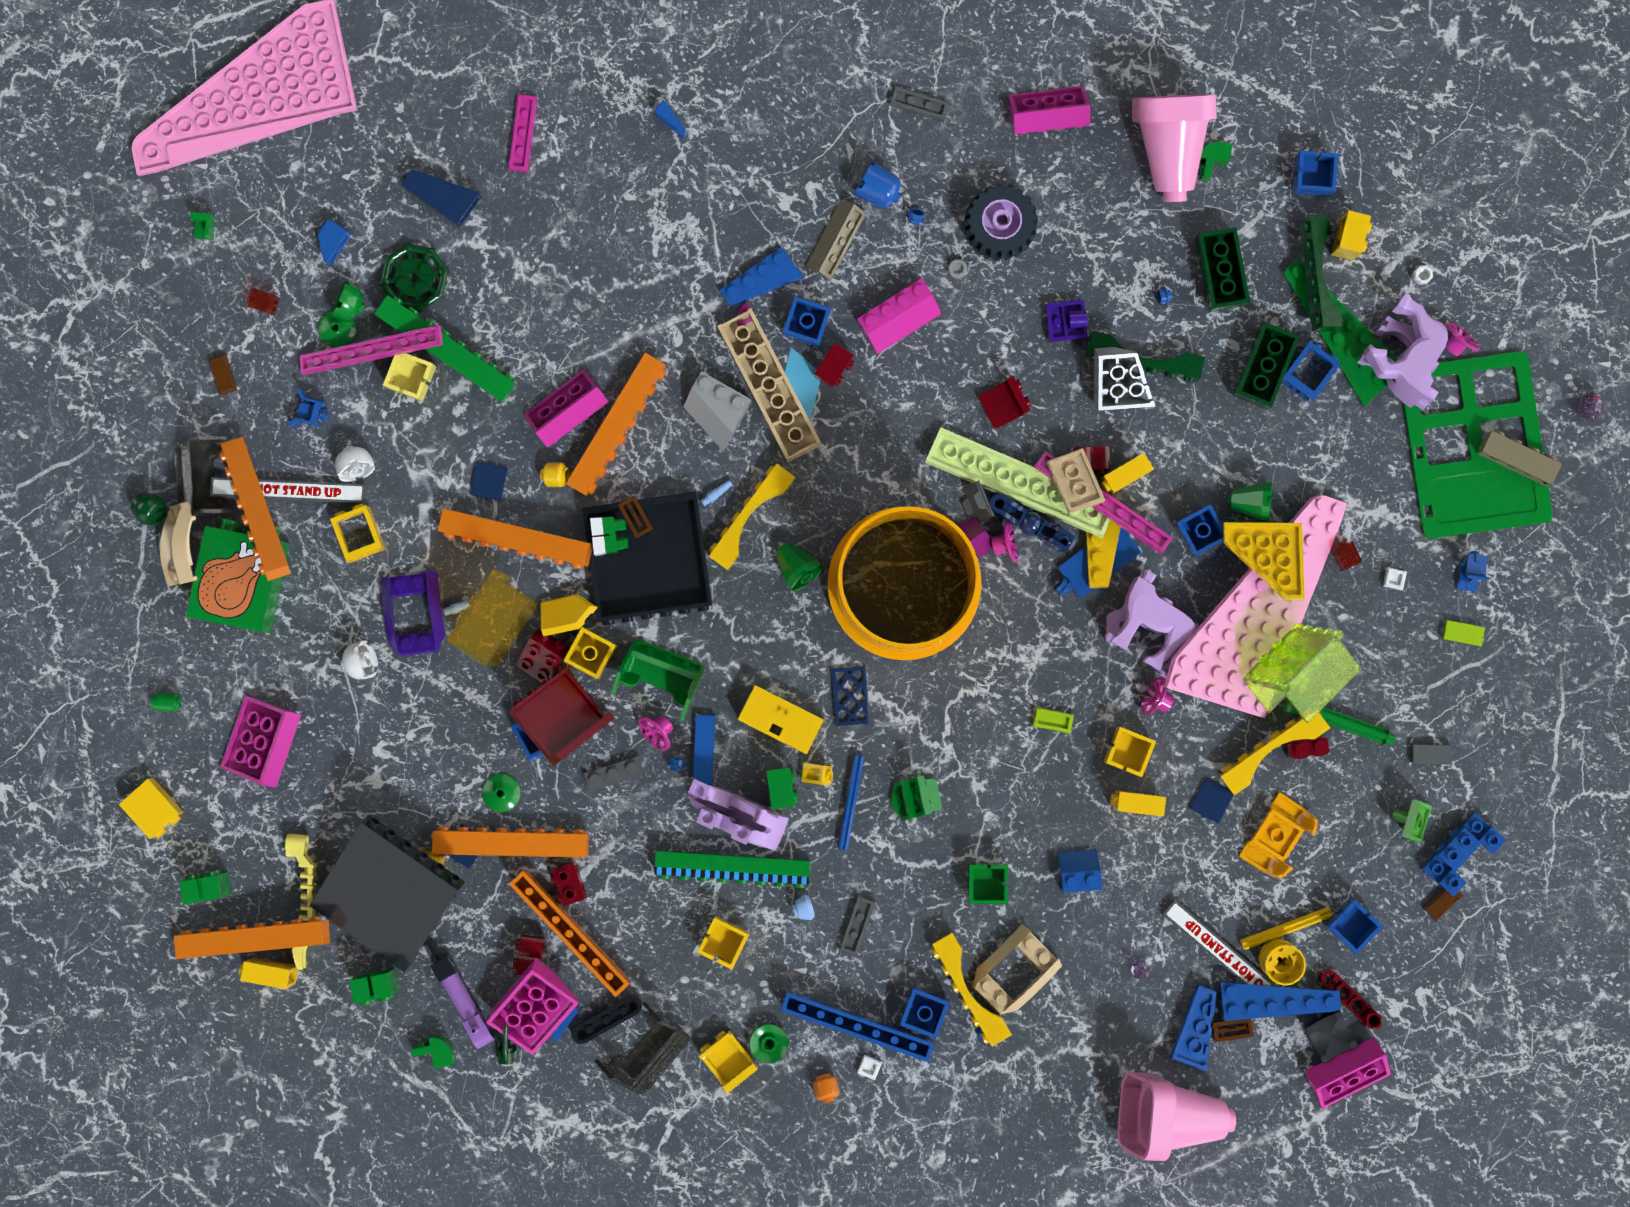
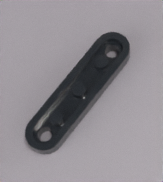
[571,995,642,1044]

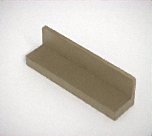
[806,201,866,280]

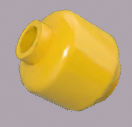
[540,462,570,487]

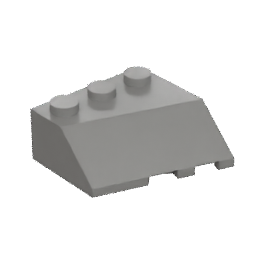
[1094,347,1155,411]
[683,371,752,452]

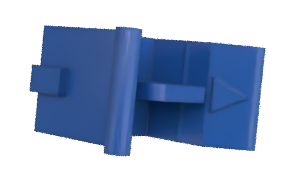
[288,389,330,428]
[1456,551,1488,592]

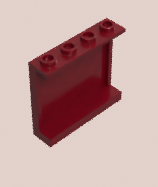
[509,665,615,767]

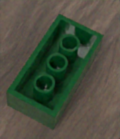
[1195,227,1250,313]
[1232,322,1300,410]

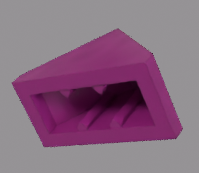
[958,516,993,558]

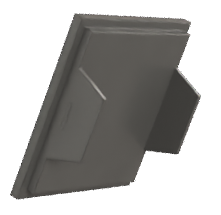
[962,480,994,523]

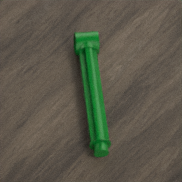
[1283,693,1396,746]

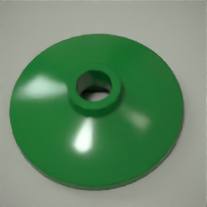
[318,311,356,348]
[482,774,521,812]
[750,1024,788,1064]

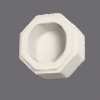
[1413,265,1433,285]

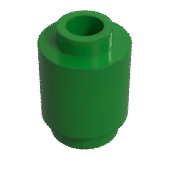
[151,692,182,713]

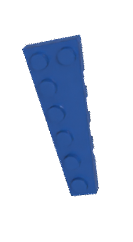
[1220,981,1341,1021]

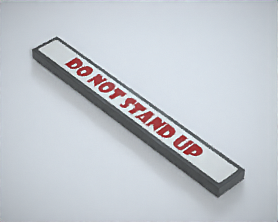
[210,477,366,504]
[1162,899,1275,986]

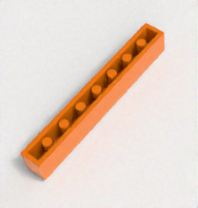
[566,353,667,497]
[219,437,291,581]
[438,509,593,569]
[432,826,589,857]
[509,869,631,997]
[174,917,330,959]

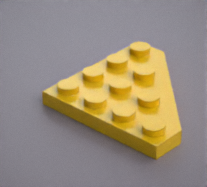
[1223,522,1305,600]

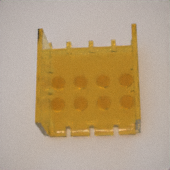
[448,570,539,668]

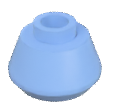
[792,894,815,920]

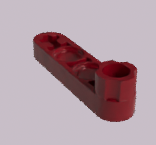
[1319,969,1382,1029]

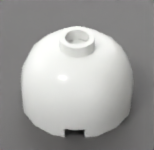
[335,446,375,482]
[341,641,378,680]

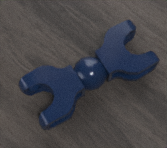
[989,494,1076,553]

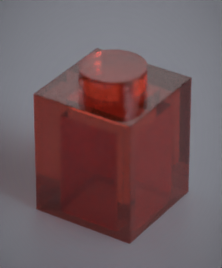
[247,288,280,316]
[1331,540,1363,571]

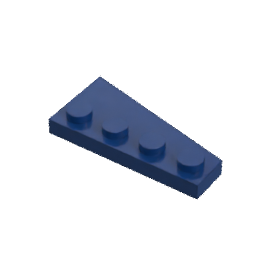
[719,247,804,307]
[1170,984,1217,1071]

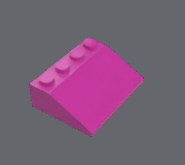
[220,695,301,788]
[486,958,579,1055]

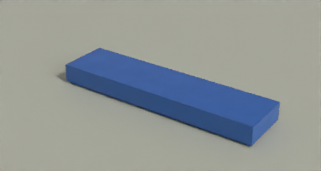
[693,715,715,786]

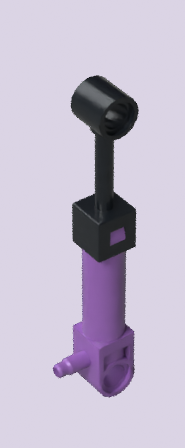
[426,936,495,1049]

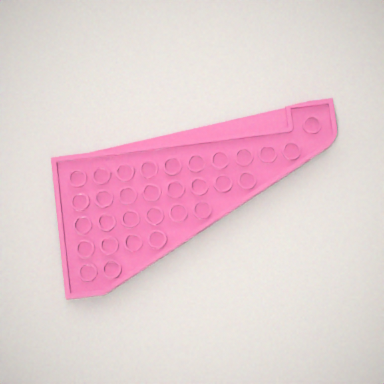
[132,0,358,176]
[1164,495,1347,718]

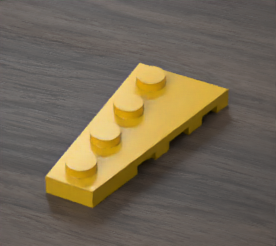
[1086,520,1121,588]

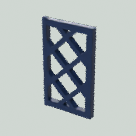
[832,666,870,726]

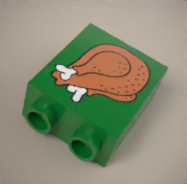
[186,518,290,633]

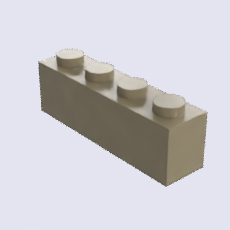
[1477,430,1562,486]

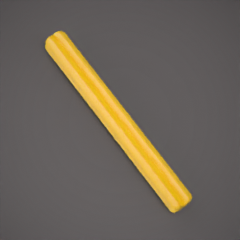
[1240,907,1332,950]

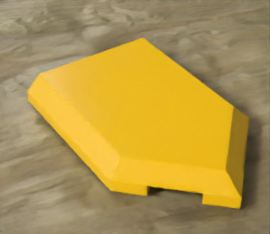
[541,594,597,636]

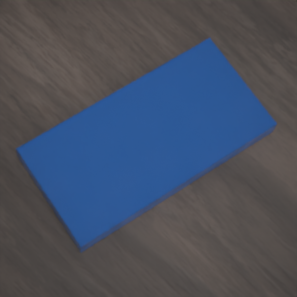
[1058,528,1142,598]

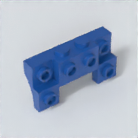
[1420,812,1506,897]

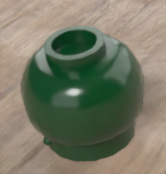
[130,492,166,526]

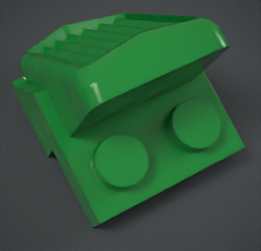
[889,775,942,821]

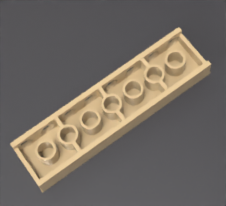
[717,309,821,462]

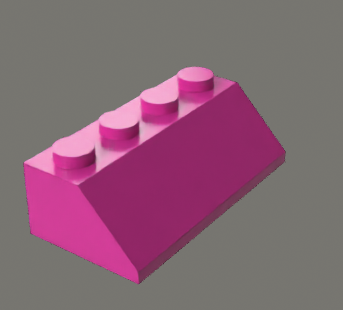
[1008,86,1090,135]
[857,278,942,354]
[523,369,608,448]
[1305,1037,1391,1109]

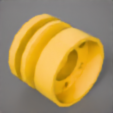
[1258,939,1306,986]

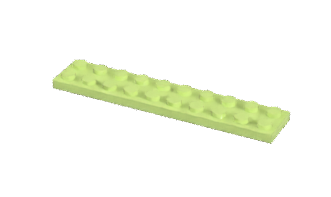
[925,427,1110,538]

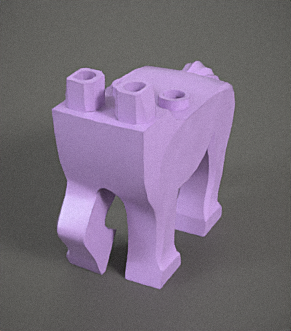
[1357,292,1448,410]
[1105,569,1199,679]
[688,779,789,851]

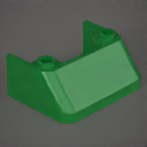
[611,640,704,722]

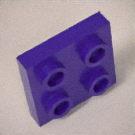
[1045,300,1088,343]

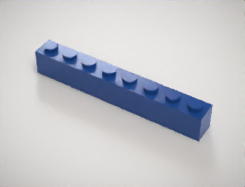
[781,989,934,1062]

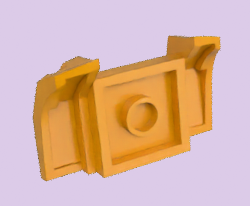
[1238,792,1318,878]

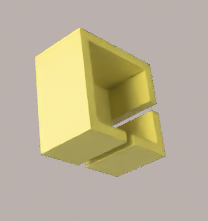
[383,353,436,402]

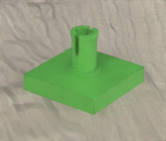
[1392,799,1432,843]

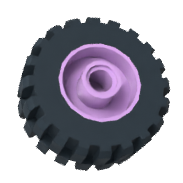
[964,184,1038,261]

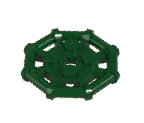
[379,242,450,313]

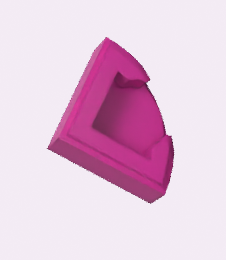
[737,302,753,327]

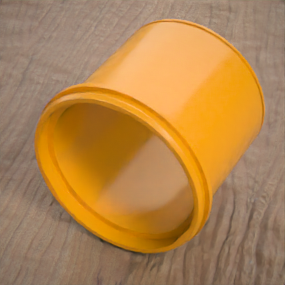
[828,506,981,660]

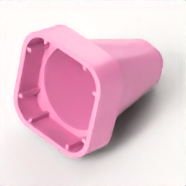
[1132,94,1216,202]
[1117,1072,1236,1161]

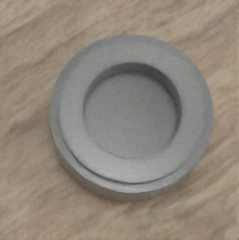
[948,259,967,279]

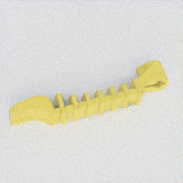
[285,834,318,970]

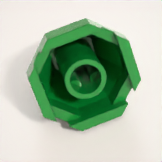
[1227,482,1273,523]
[776,543,823,592]

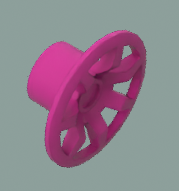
[1445,322,1480,356]
[992,522,1019,563]
[1141,677,1174,715]
[638,715,673,751]

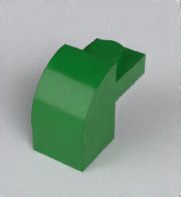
[1198,142,1233,183]
[411,1035,457,1069]

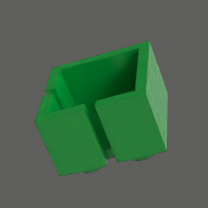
[766,767,799,810]
[968,863,1008,904]
[179,869,232,905]
[349,968,399,1006]

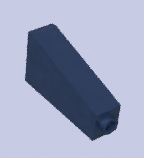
[401,169,482,228]

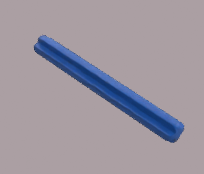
[838,755,864,850]

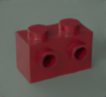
[814,343,855,389]
[550,861,588,906]

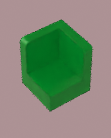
[190,212,215,240]

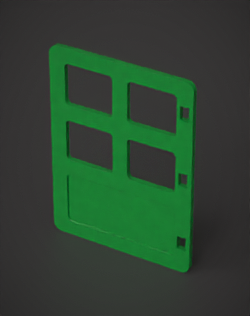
[1403,351,1553,539]

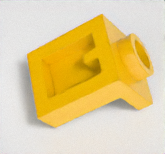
[801,763,833,785]

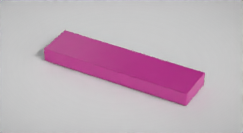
[508,94,538,172]

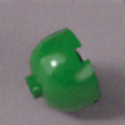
[331,281,366,321]

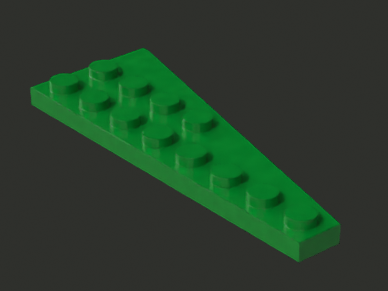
[1282,259,1397,407]

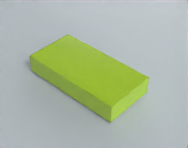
[1442,620,1485,646]
[1032,707,1074,734]

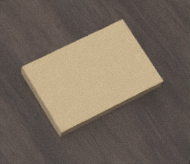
[1047,448,1105,515]

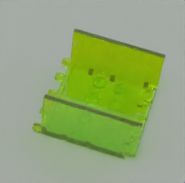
[1244,623,1361,723]

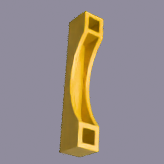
[708,464,796,571]
[1220,707,1330,796]
[931,932,1012,1047]

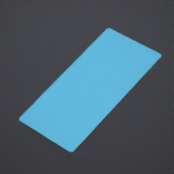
[785,347,820,420]

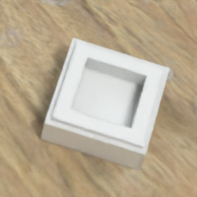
[1383,567,1407,591]
[857,1054,882,1080]

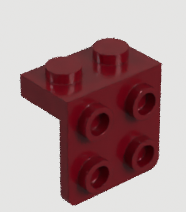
[979,376,1032,429]
[516,628,570,682]

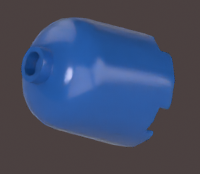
[854,161,902,209]

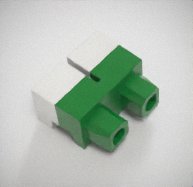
[590,517,629,556]

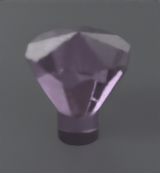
[1131,961,1150,980]

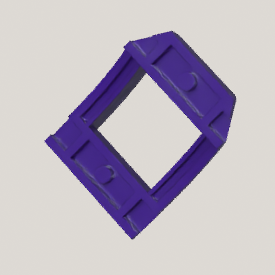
[381,570,446,657]

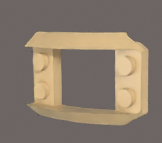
[160,502,197,587]
[972,924,1062,1015]

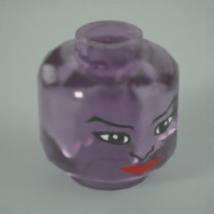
[1577,392,1605,422]

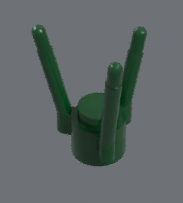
[494,1023,519,1065]

